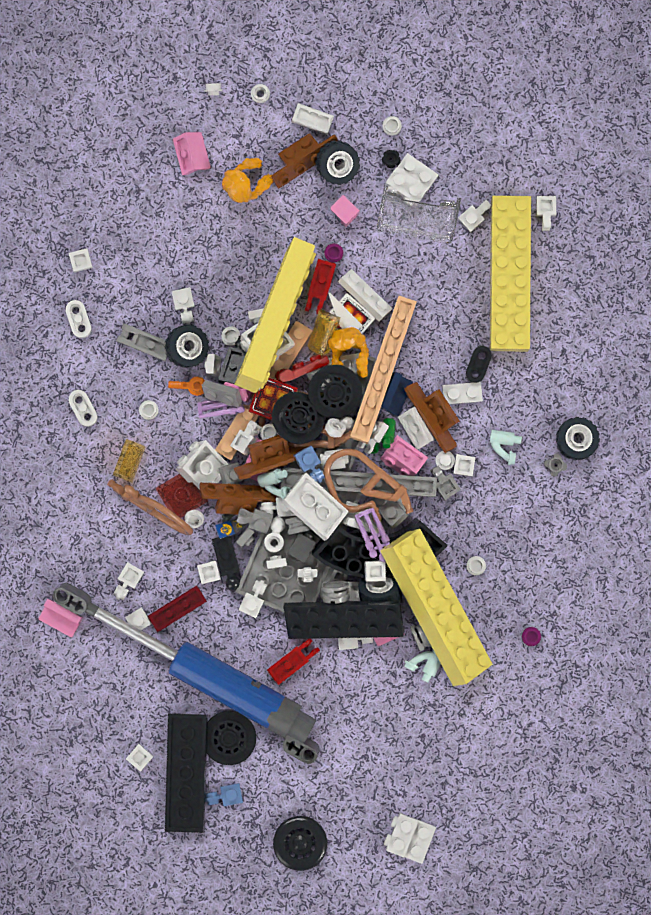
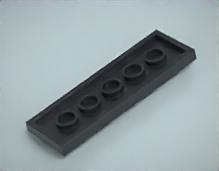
[283,600,404,639]
[165,713,208,833]

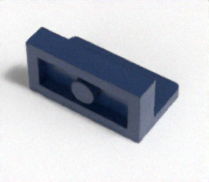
[380,372,413,416]

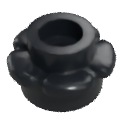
[382,150,401,168]

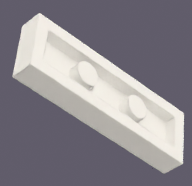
[338,269,393,322]

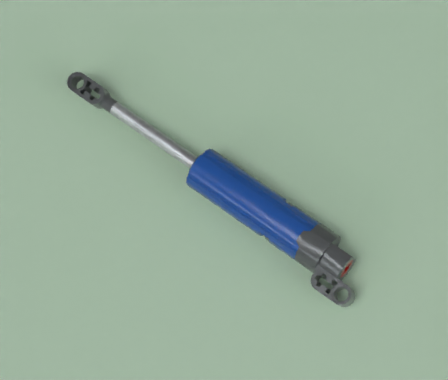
[53,583,320,764]

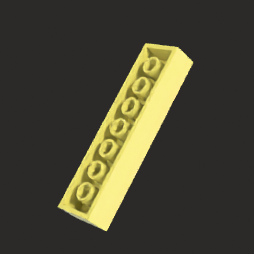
[490,196,531,352]
[234,237,316,393]
[380,529,493,686]

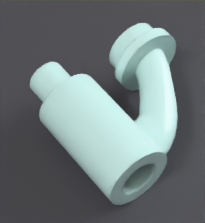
[490,430,522,465]
[257,469,291,500]
[404,650,441,683]

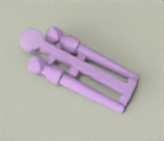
[198,397,252,418]
[355,508,390,562]

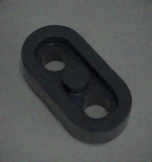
[465,346,492,383]

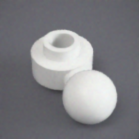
[325,416,355,438]
[264,517,285,553]

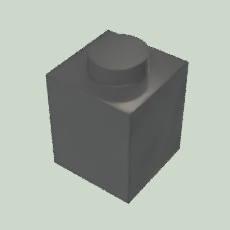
[288,532,316,563]

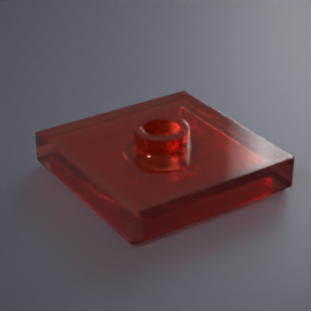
[156,474,209,518]

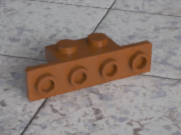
[271,133,338,189]
[404,382,460,453]
[234,435,308,480]
[199,482,276,515]

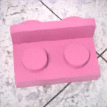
[380,435,428,476]

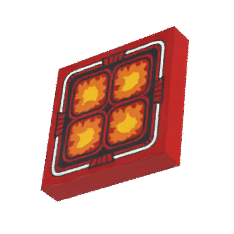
[248,378,298,420]

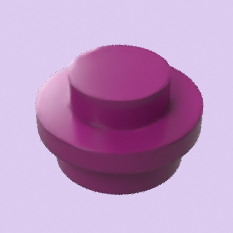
[324,243,344,263]
[522,627,541,646]

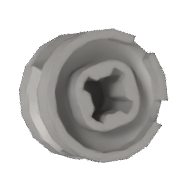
[285,517,312,535]
[321,581,350,603]
[410,624,432,651]

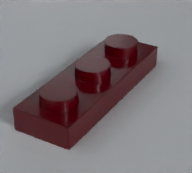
[148,585,207,632]

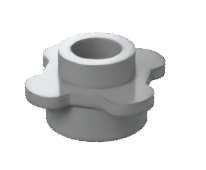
[544,454,567,477]

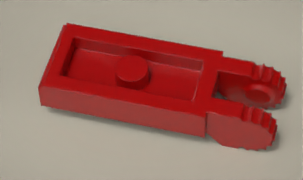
[305,259,336,315]
[275,354,329,383]
[267,639,320,685]

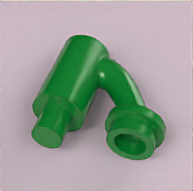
[366,418,396,454]

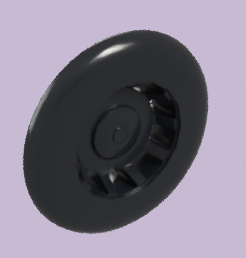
[308,365,362,419]
[272,392,324,444]
[207,711,256,765]
[273,816,328,871]

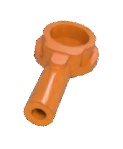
[168,377,205,396]

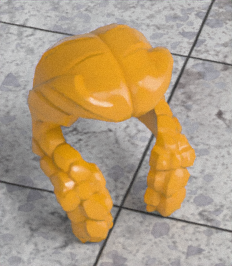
[222,158,274,203]
[328,327,369,382]

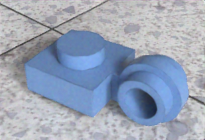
[294,446,325,484]
[205,783,243,806]

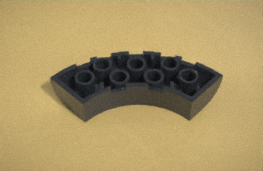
[312,517,448,578]

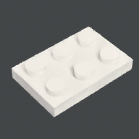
[282,473,349,541]

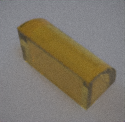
[307,309,341,356]
[113,439,146,483]

